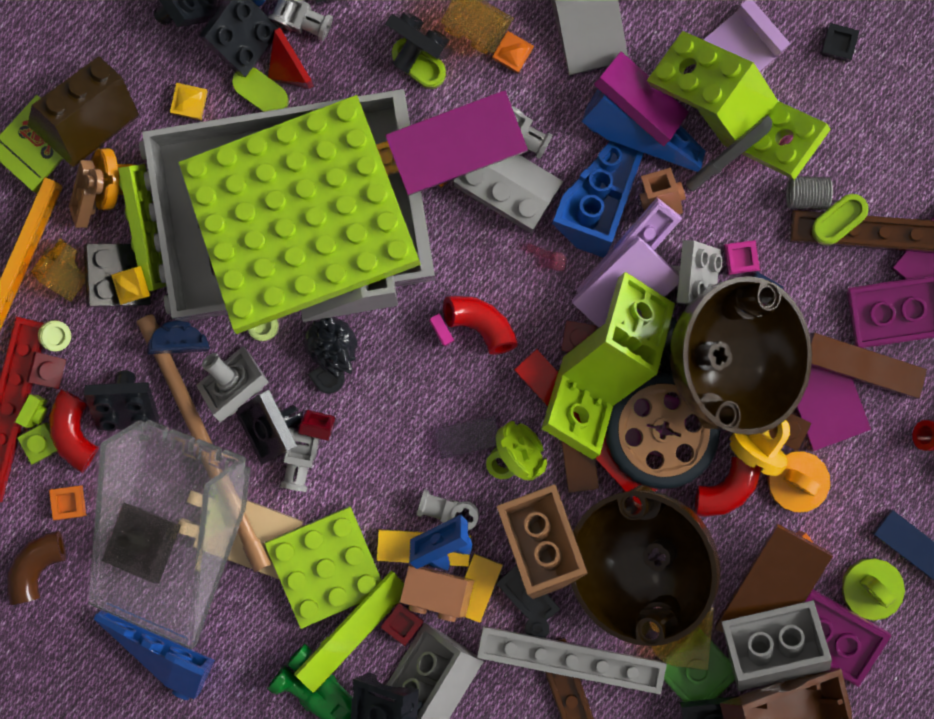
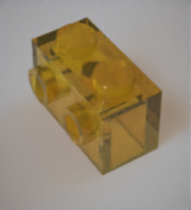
[440,0,514,54]

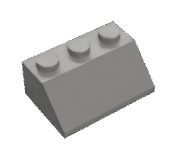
[453,155,563,234]
[722,600,832,691]
[387,622,484,719]

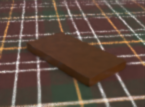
[715,524,833,633]

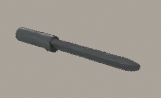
[686,115,772,192]

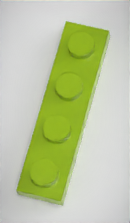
[118,163,167,291]

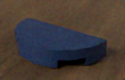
[147,320,210,354]

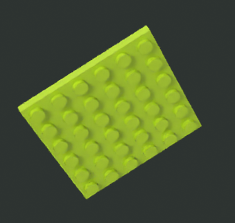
[178,95,421,334]

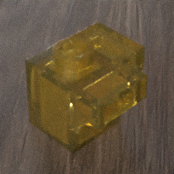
[31,238,85,302]

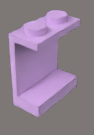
[695,0,790,72]

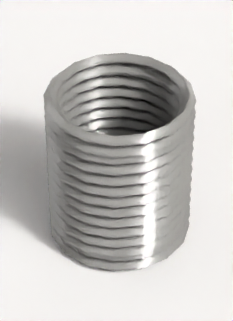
[786,176,833,210]

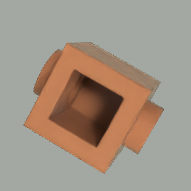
[639,167,686,214]

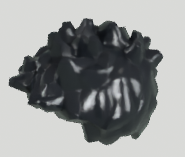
[303,317,358,378]

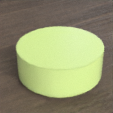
[248,319,279,341]
[38,320,71,351]

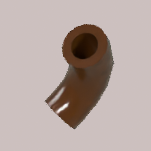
[7,531,66,605]

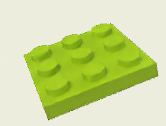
[264,506,382,629]

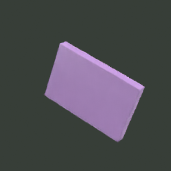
[572,236,679,328]

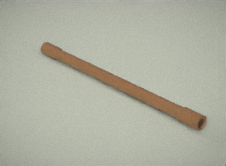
[137,314,271,573]

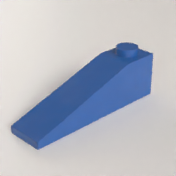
[582,89,706,172]
[552,141,643,258]
[94,610,215,700]

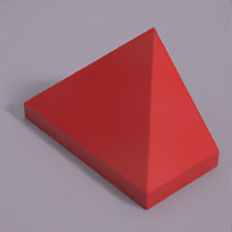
[268,27,314,89]

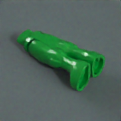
[267,643,353,719]

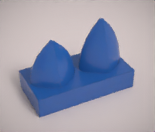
[409,515,472,570]

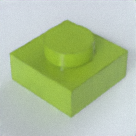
[15,394,49,428]
[17,423,57,465]

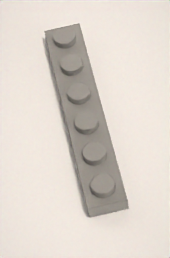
[477,626,667,695]

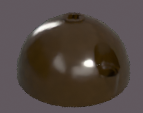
[670,276,812,435]
[571,485,720,646]

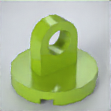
[486,421,547,480]
[842,558,905,621]

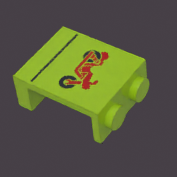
[0,95,63,194]

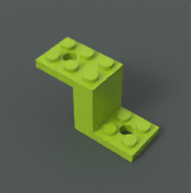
[646,31,831,180]
[541,272,675,460]

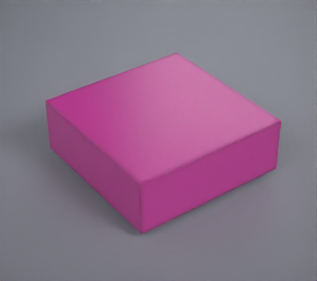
[724,240,760,275]
[429,314,454,347]

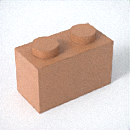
[400,565,474,622]

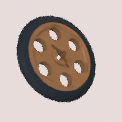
[606,372,720,489]

